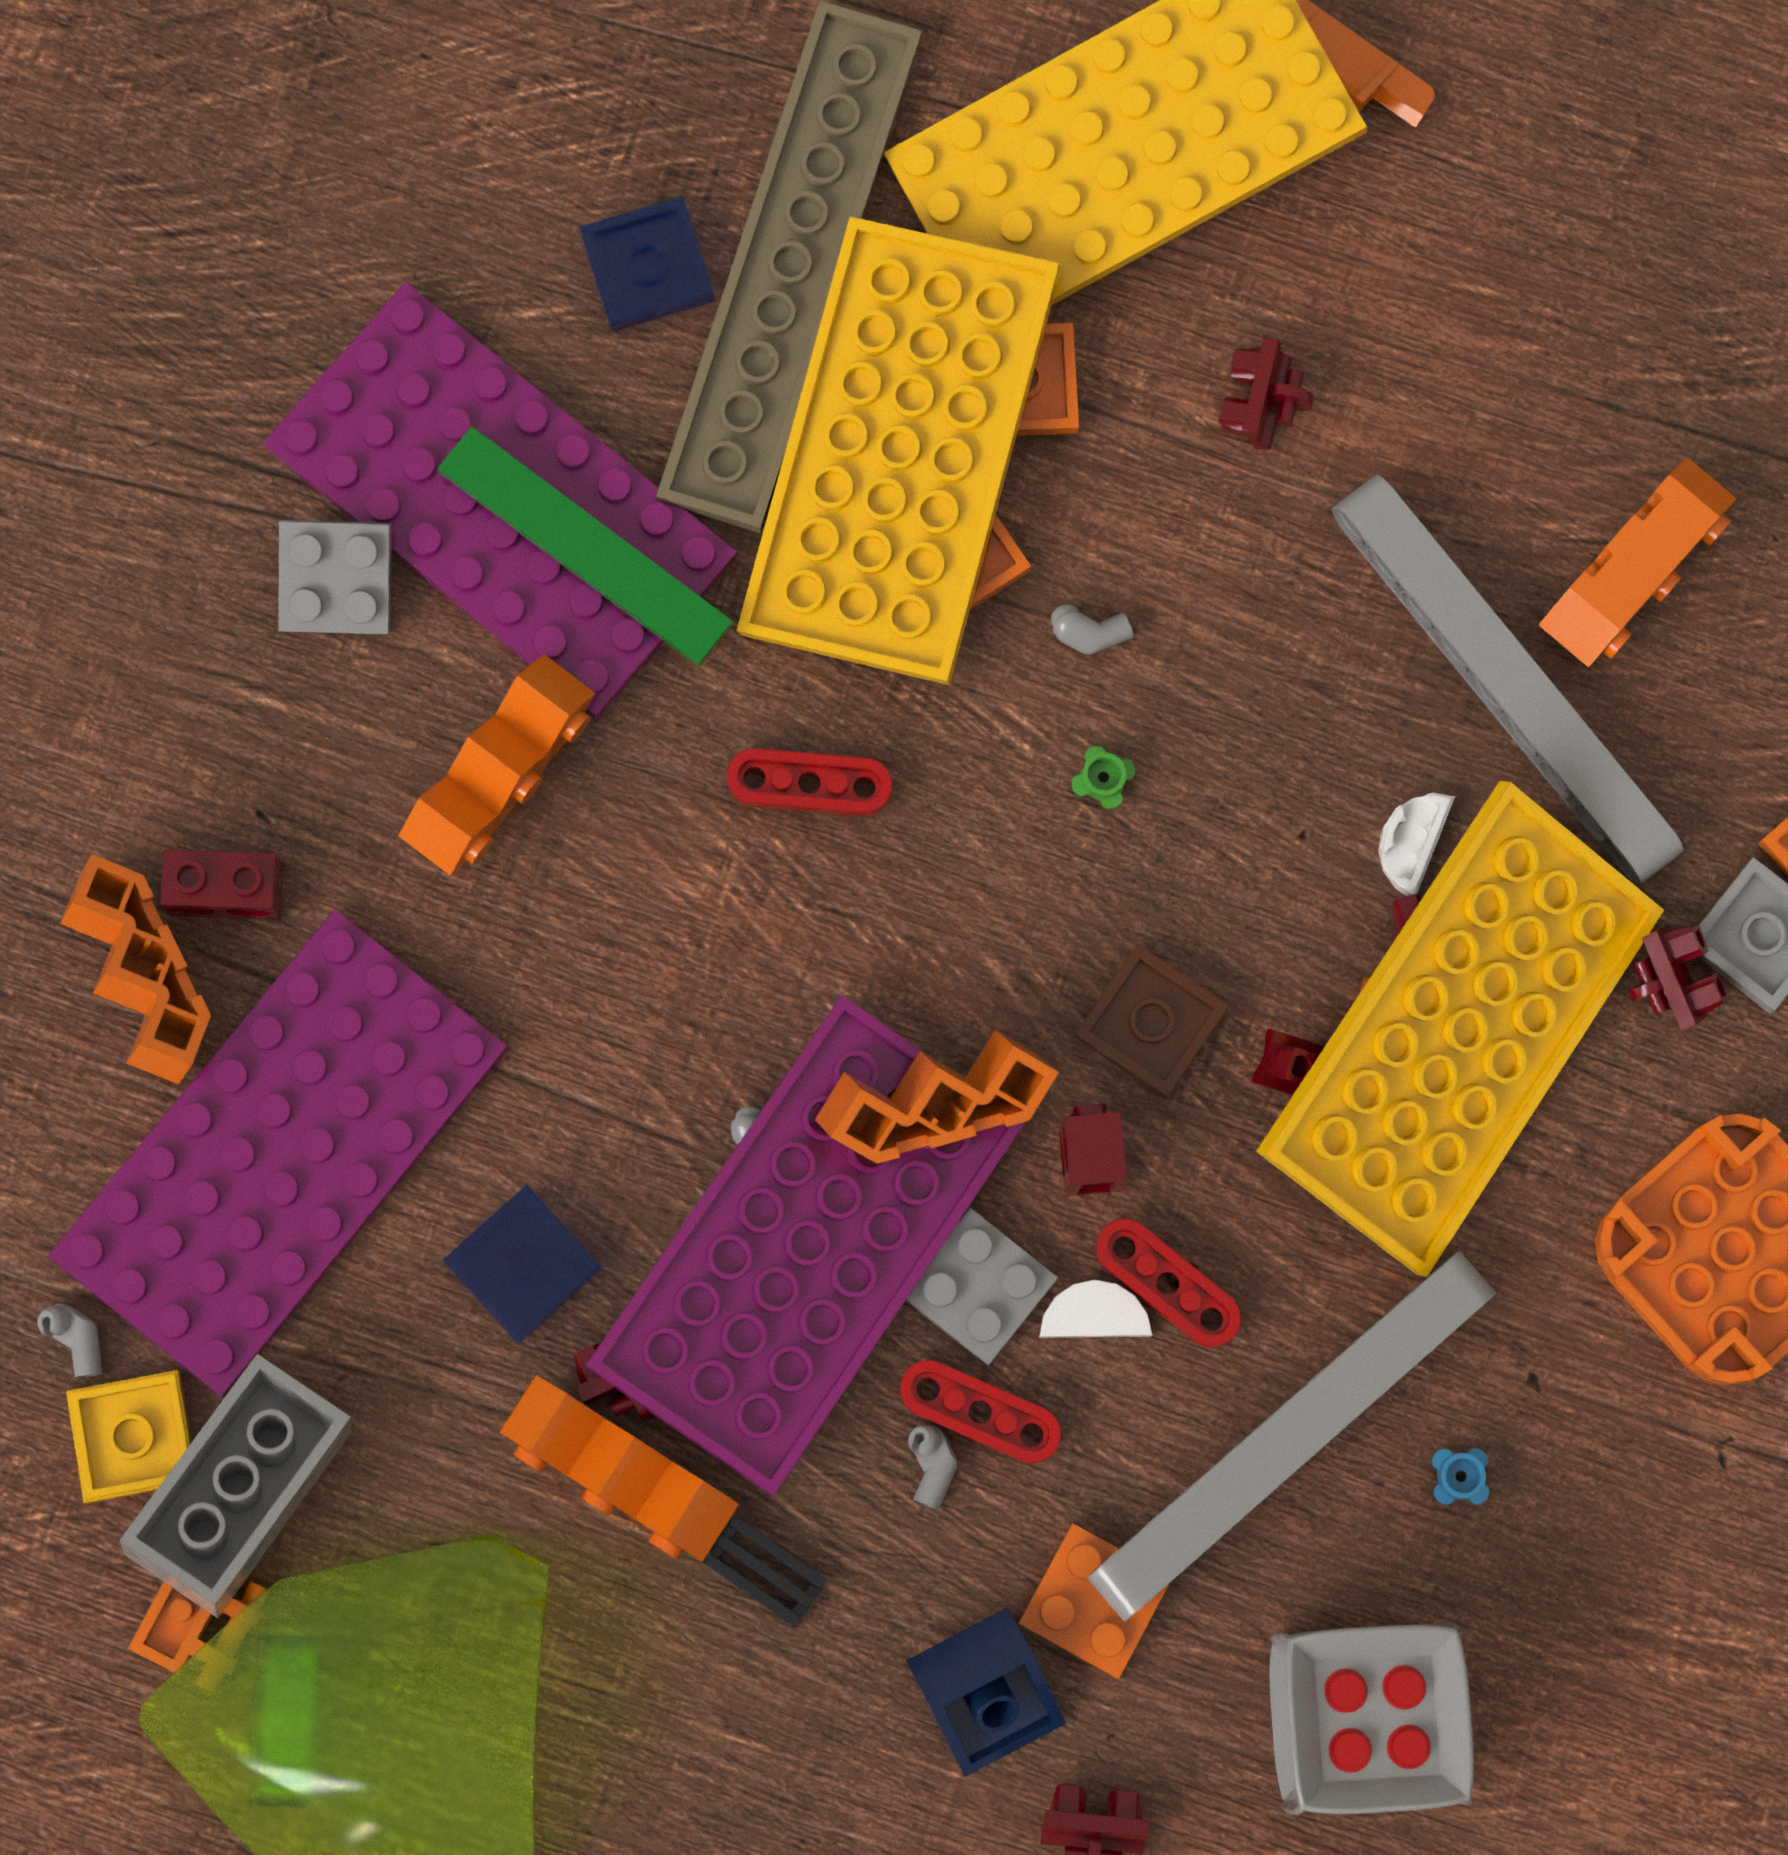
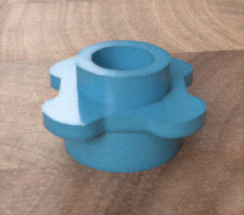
[1432,1448,1489,1505]

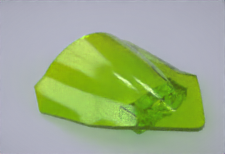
[139,1535,549,1855]

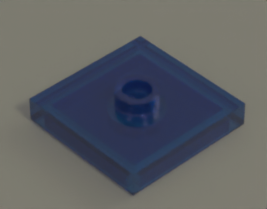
[579,196,715,332]
[443,1185,603,1344]

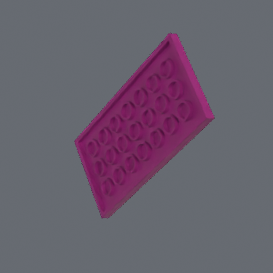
[263,282,738,721]
[48,909,509,1398]
[585,995,1025,1496]

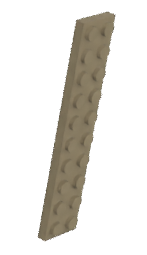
[656,0,922,534]

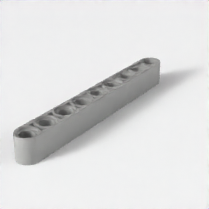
[1332,474,1683,885]
[1087,1250,1497,1622]

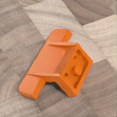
[1296,0,1435,154]

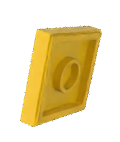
[66,1370,192,1504]

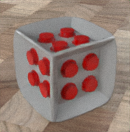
[1269,1622,1474,1815]

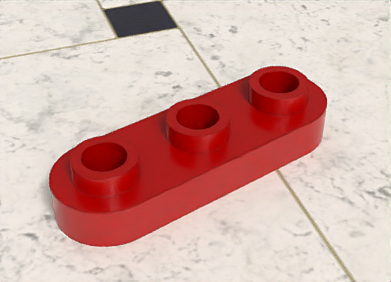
[727,748,892,816]
[1096,1219,1241,1348]
[900,1360,1061,1464]

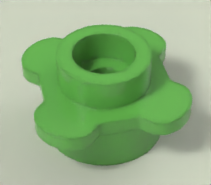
[1071,746,1135,810]

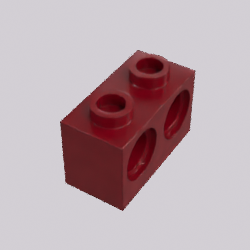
[160,849,284,920]
[1058,1104,1128,1197]

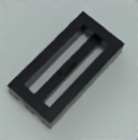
[703,1514,827,1627]

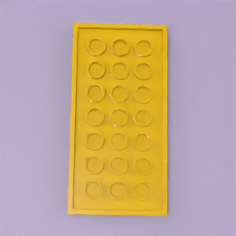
[884,0,1367,305]
[736,217,1061,685]
[1256,781,1664,1278]

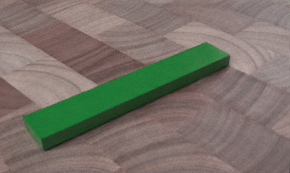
[438,426,733,668]

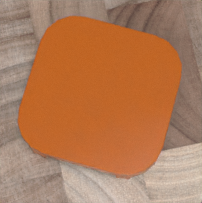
[1595,1113,1788,1385]

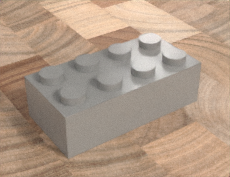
[120,1354,352,1618]

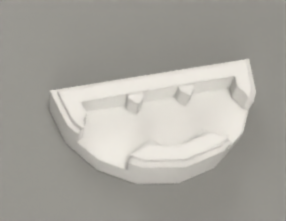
[1378,793,1455,896]
[1039,1280,1152,1338]

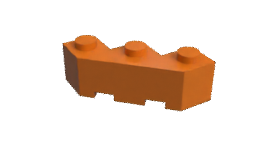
[1539,457,1737,668]
[398,654,596,876]
[60,854,211,1084]
[815,1030,1059,1164]
[499,1375,739,1562]

